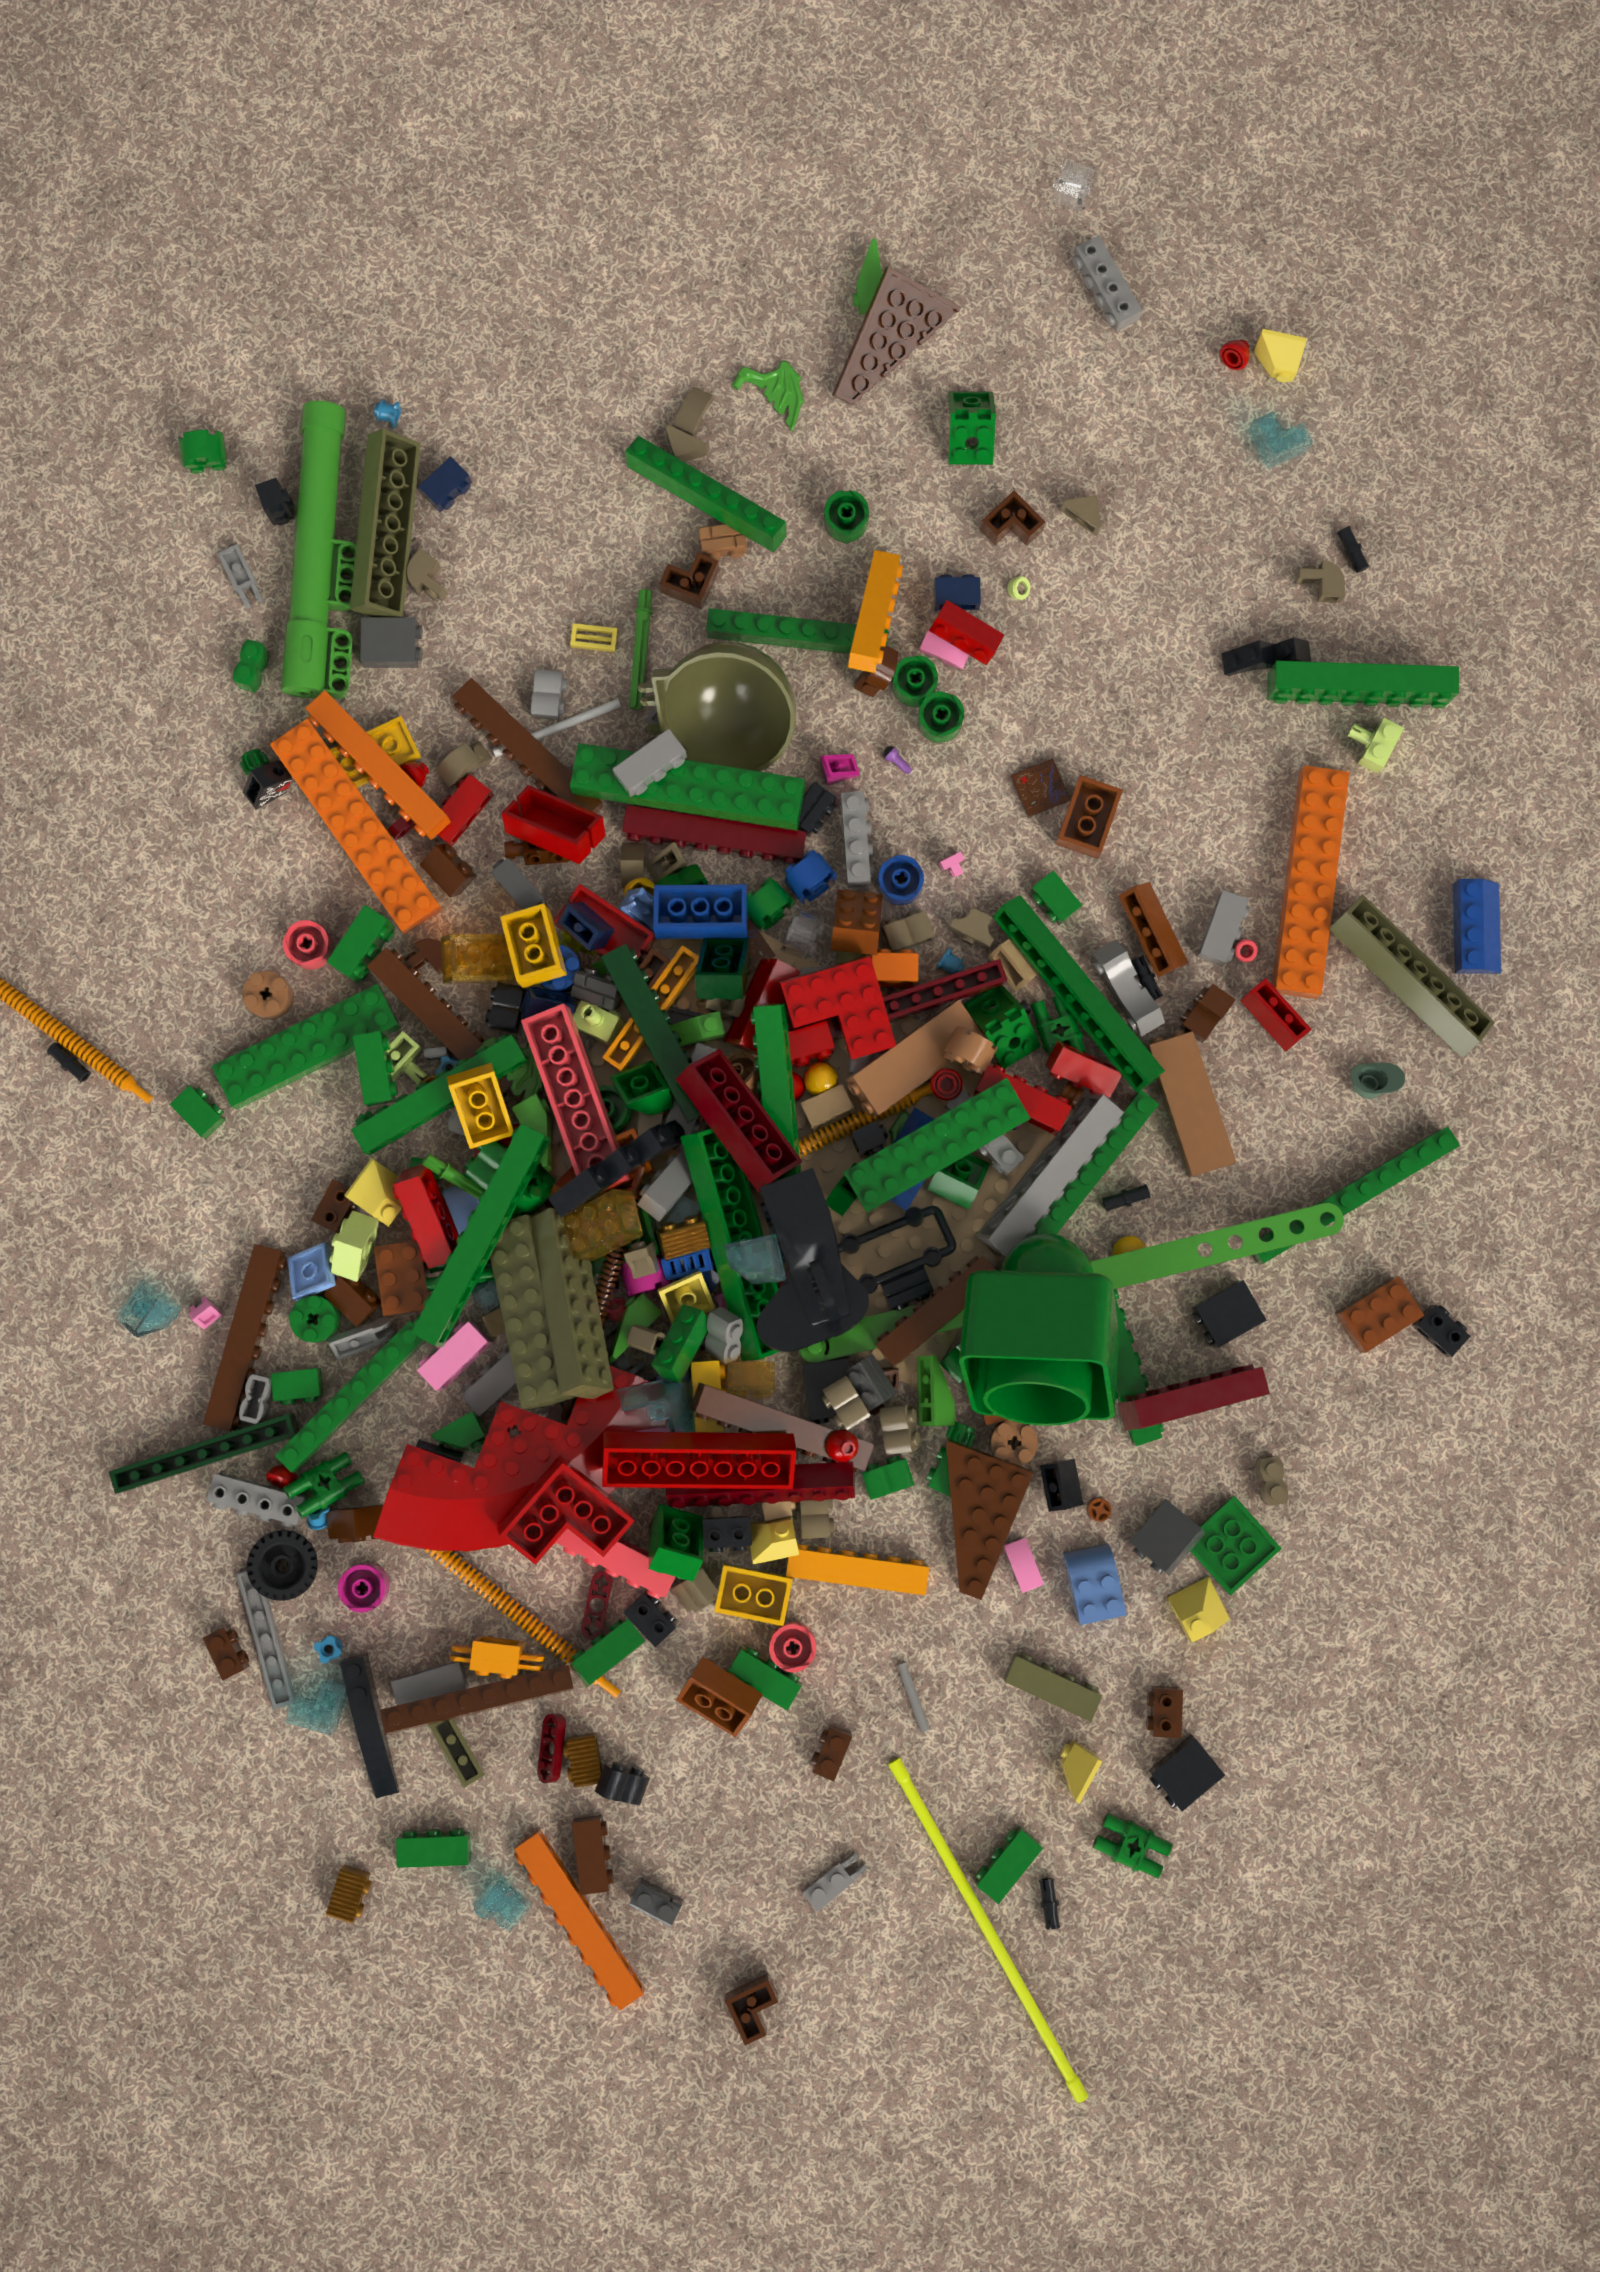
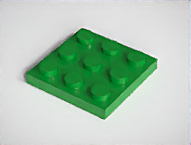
[1190,1495,1282,1596]

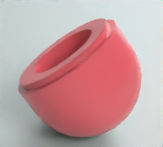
[1234,939,1258,962]
[606,1298,627,1321]

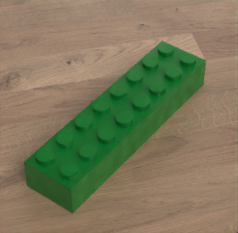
[1267,661,1459,709]
[212,984,402,1110]
[843,1078,1031,1213]

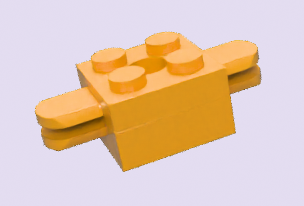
[450,1636,545,1679]

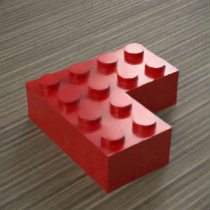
[779,955,896,1060]
[497,1455,635,1565]

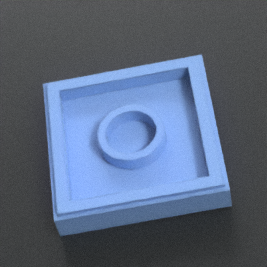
[287,1242,336,1302]

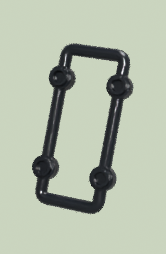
[838,1205,957,1294]

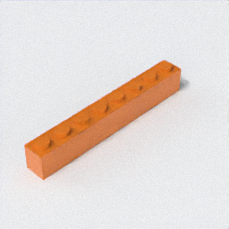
[305,690,451,840]
[514,1829,645,2011]

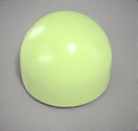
[1007,577,1030,600]

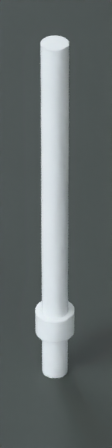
[493,699,621,757]

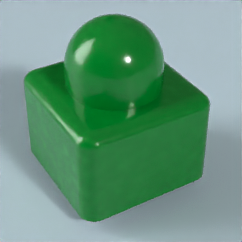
[959,1233,1119,1426]

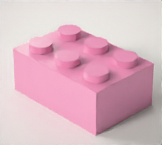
[417,1321,493,1391]

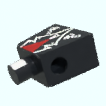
[243,760,294,810]

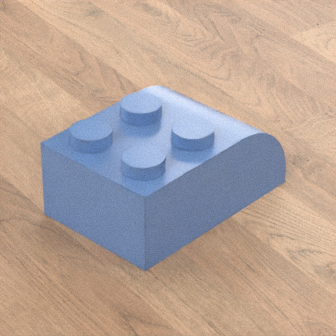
[1063,1543,1127,1625]

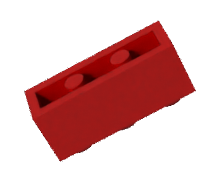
[929,600,1004,666]
[437,774,494,847]
[1240,978,1312,1052]
[1045,1041,1122,1098]

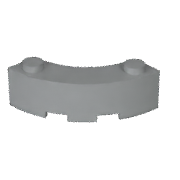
[1093,939,1165,1037]

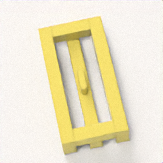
[570,623,618,652]

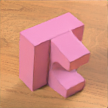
[937,851,965,877]
[189,1296,223,1330]

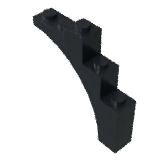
[548,1120,686,1217]

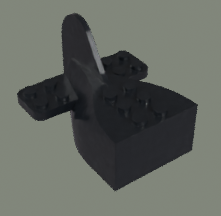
[757,1168,869,1352]

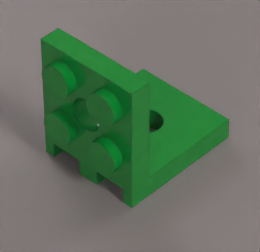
[948,391,996,465]
[963,986,1041,1069]

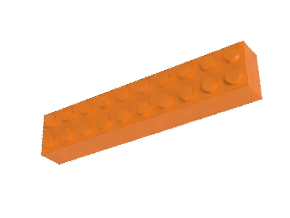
[270,718,442,935]
[1272,765,1350,999]

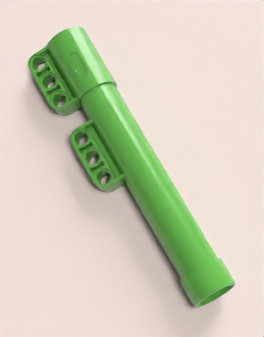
[281,401,356,699]

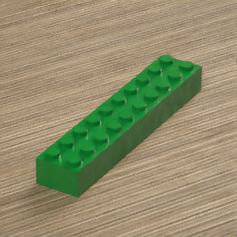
[570,743,805,831]
[680,1127,780,1361]

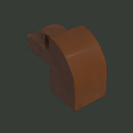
[854,646,898,697]
[403,938,458,975]

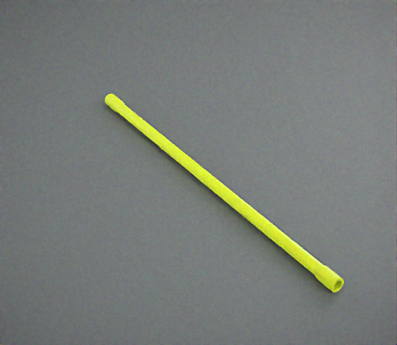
[888,1757,1089,2103]

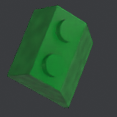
[609,1060,673,1116]
[927,1154,990,1209]
[431,1411,489,1453]

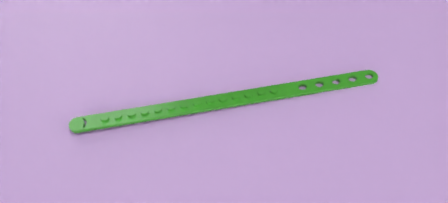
[800,1203,1344,1363]

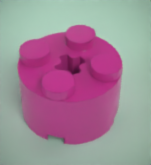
[621,1255,672,1297]
[338,1562,390,1613]

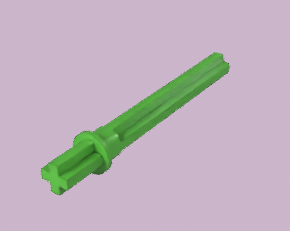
[629,589,653,710]
[422,1153,528,1219]

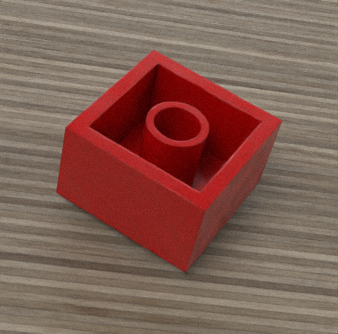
[788,1021,835,1068]

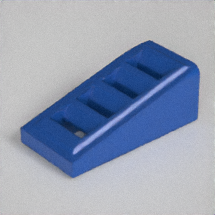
[661,1248,714,1280]

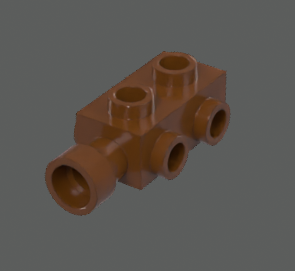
[504,840,571,865]

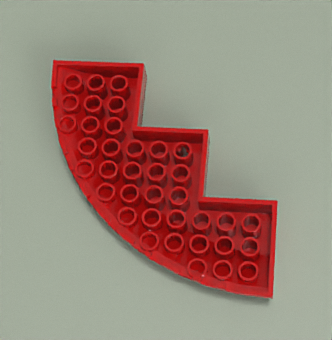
[373,1366,680,1552]

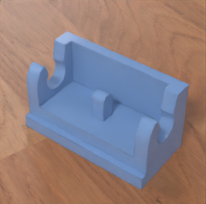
[618,887,654,933]

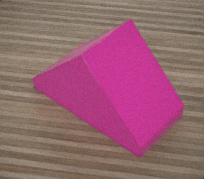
[820,754,860,786]

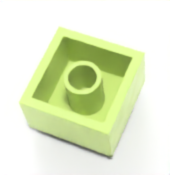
[329,1211,379,1282]

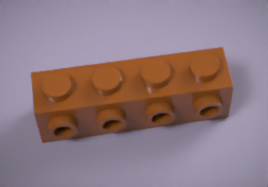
[1118,882,1189,978]

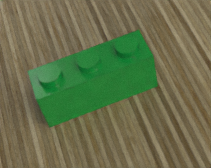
[353,1031,398,1106]
[652,1304,708,1383]
[570,1619,645,1688]
[727,1646,802,1711]
[975,1826,1043,1905]
[396,1828,471,1868]

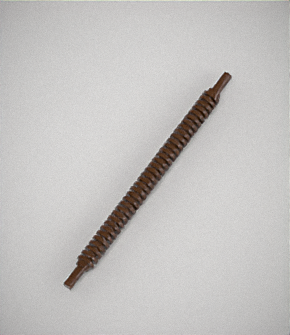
[561,1166,646,1421]

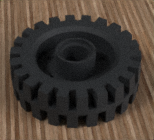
[247,1530,318,1601]

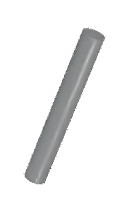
[897,1662,930,1732]

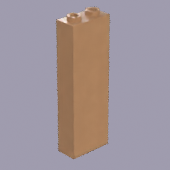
[846,1000,985,1117]
[1146,1030,1236,1178]

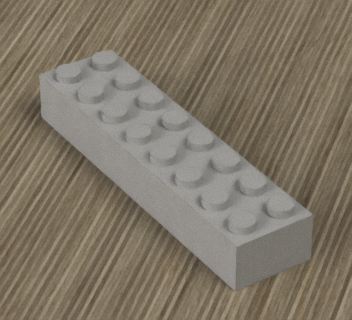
[975,1094,1124,1256]

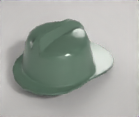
[1350,1062,1405,1099]

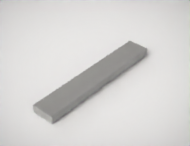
[236,1570,297,1710]

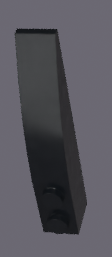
[340,1653,399,1798]

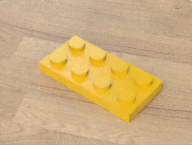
[330,716,422,788]

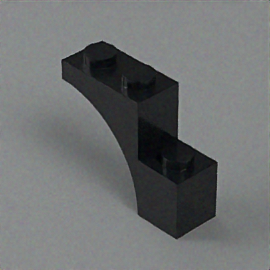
[1222,637,1311,676]

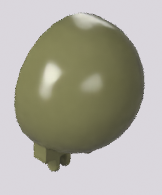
[637,642,796,771]

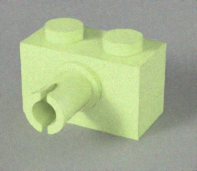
[1347,718,1404,774]
[573,1000,626,1046]
[387,1031,428,1085]

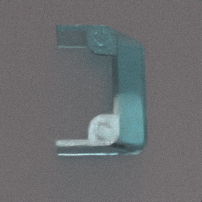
[617,1378,695,1489]

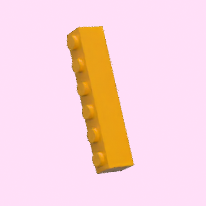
[848,550,903,673]
[602,945,699,1072]
[786,1543,929,1595]

